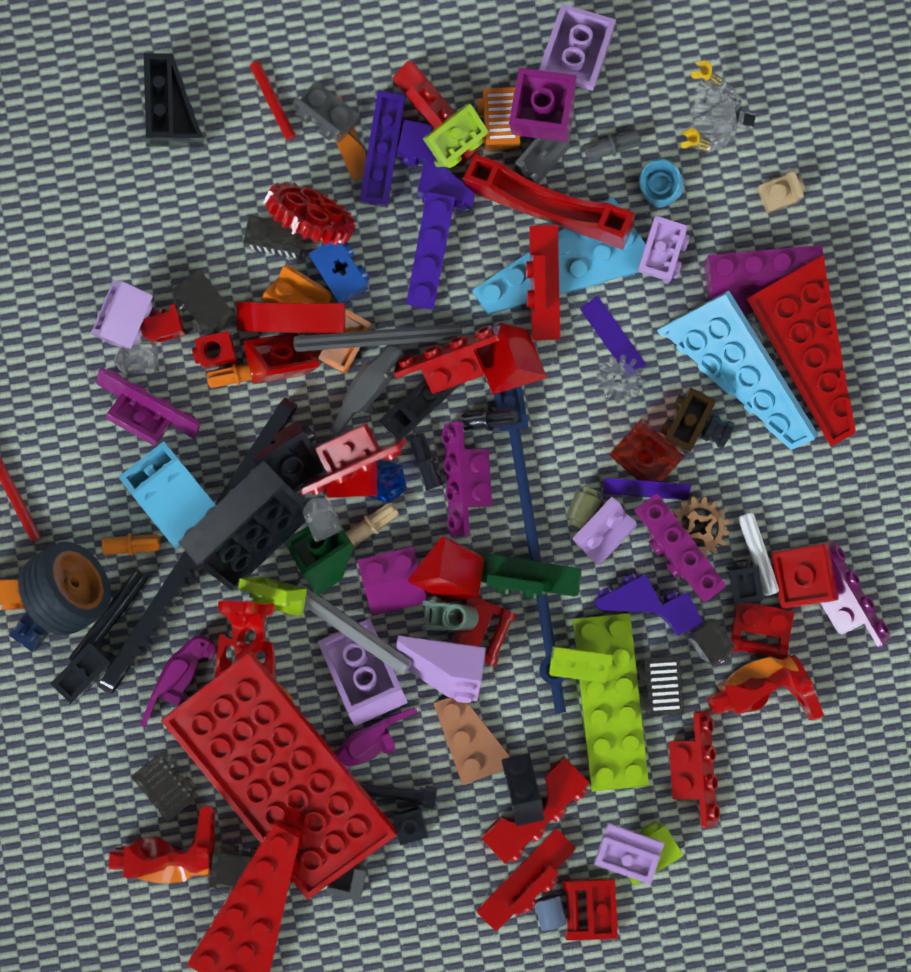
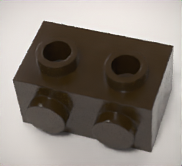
[660,388,717,454]

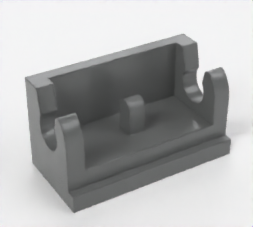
[514,136,572,185]

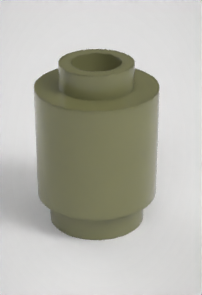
[566,485,602,529]

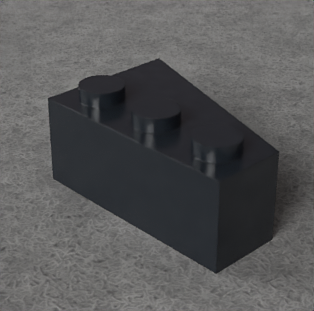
[143,53,204,147]

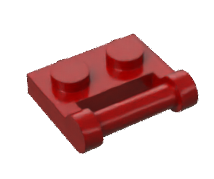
[450,597,517,667]
[728,603,795,659]
[562,878,618,941]

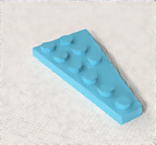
[472,196,646,315]
[657,291,818,450]

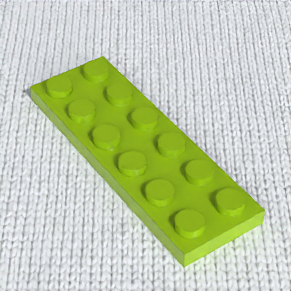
[572,613,649,792]

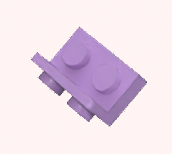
[637,216,690,284]
[572,497,637,565]

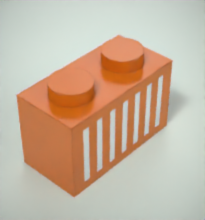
[477,87,520,152]

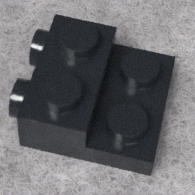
[251,421,327,492]

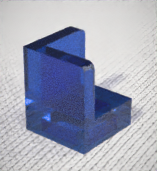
[368,459,407,504]

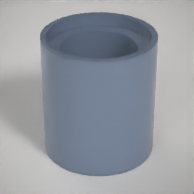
[535,894,567,931]

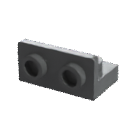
[293,80,360,143]

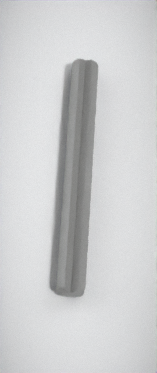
[297,583,412,674]

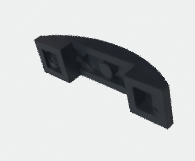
[379,379,461,440]

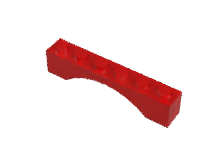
[463,153,634,250]

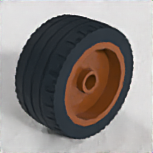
[18,541,111,636]

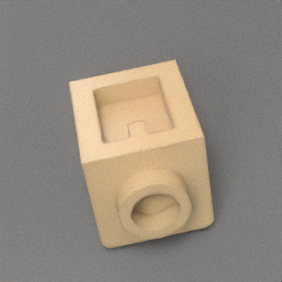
[757,170,805,214]

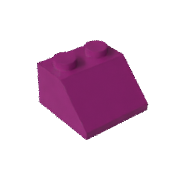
[509,68,577,142]
[357,546,427,616]

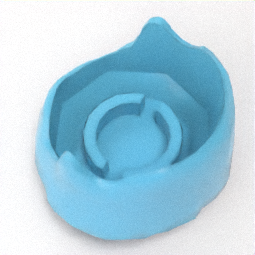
[639,158,684,208]

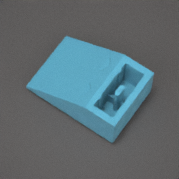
[119,441,216,548]

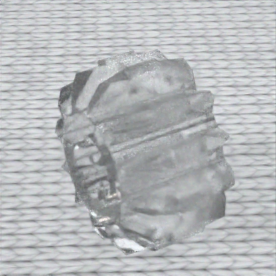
[596,355,645,404]

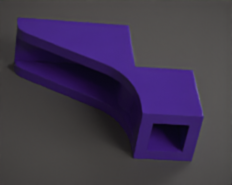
[397,120,474,212]
[593,572,704,636]

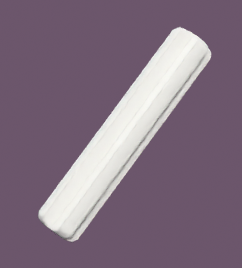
[738,513,779,596]

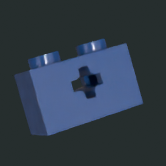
[308,241,370,303]

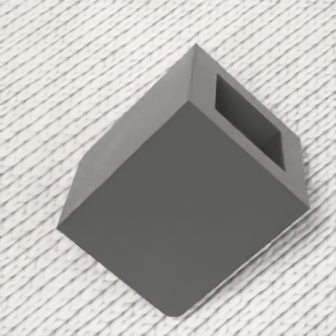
[326,865,367,900]

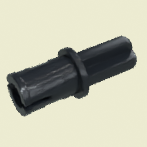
[461,408,518,431]
[409,433,443,491]

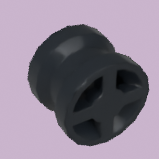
[701,414,735,449]

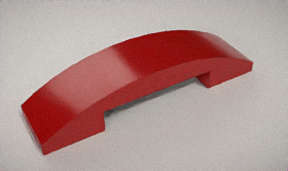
[236,302,345,333]

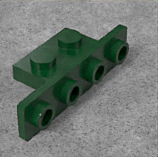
[474,551,582,599]

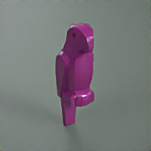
[141,634,216,727]
[334,707,417,770]

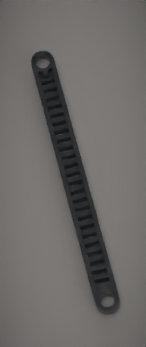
[98,397,298,695]

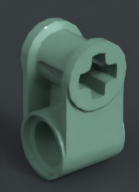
[421,601,479,631]

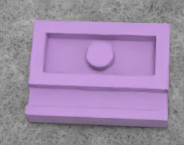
[594,823,664,884]

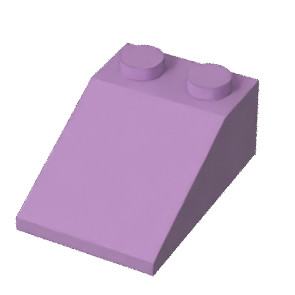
[539,4,616,91]
[317,618,407,726]
[397,636,486,703]

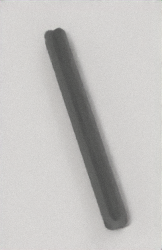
[294,324,462,352]

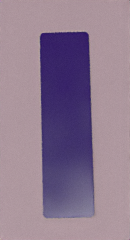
[580,297,646,377]
[603,478,691,500]

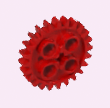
[264,182,356,246]

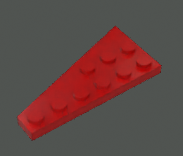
[746,254,856,447]
[187,820,301,972]

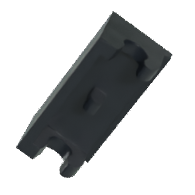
[50,642,116,704]

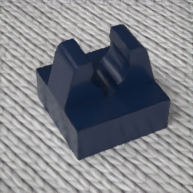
[9,612,49,652]

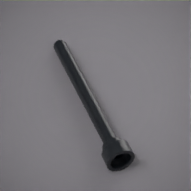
[359,783,437,810]

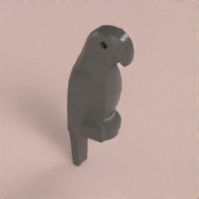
[330,344,404,436]

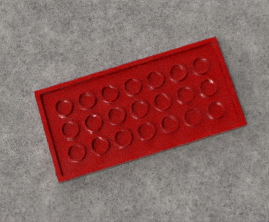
[161,650,398,900]

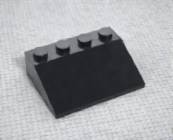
[178,461,315,591]

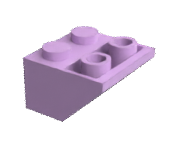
[91,280,153,349]

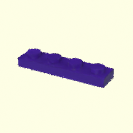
[359,91,406,208]
[406,191,456,310]

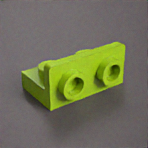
[423,104,489,168]
[238,576,307,617]
[549,646,613,683]

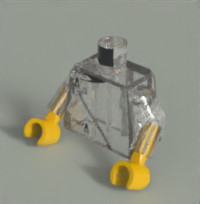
[681,60,756,153]

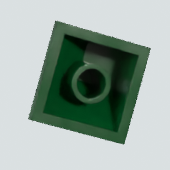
[284,510,354,595]

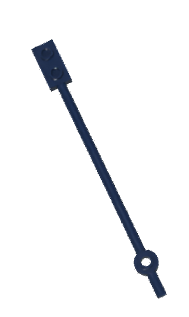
[494,386,566,714]

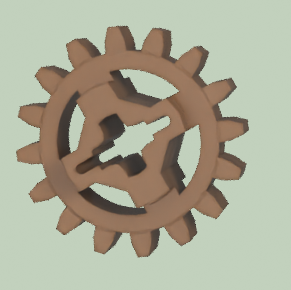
[671,497,730,558]

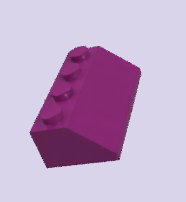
[704,245,824,314]

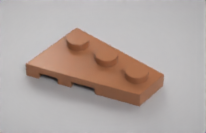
[433,697,510,785]

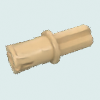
[346,502,399,548]

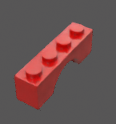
[481,755,589,864]

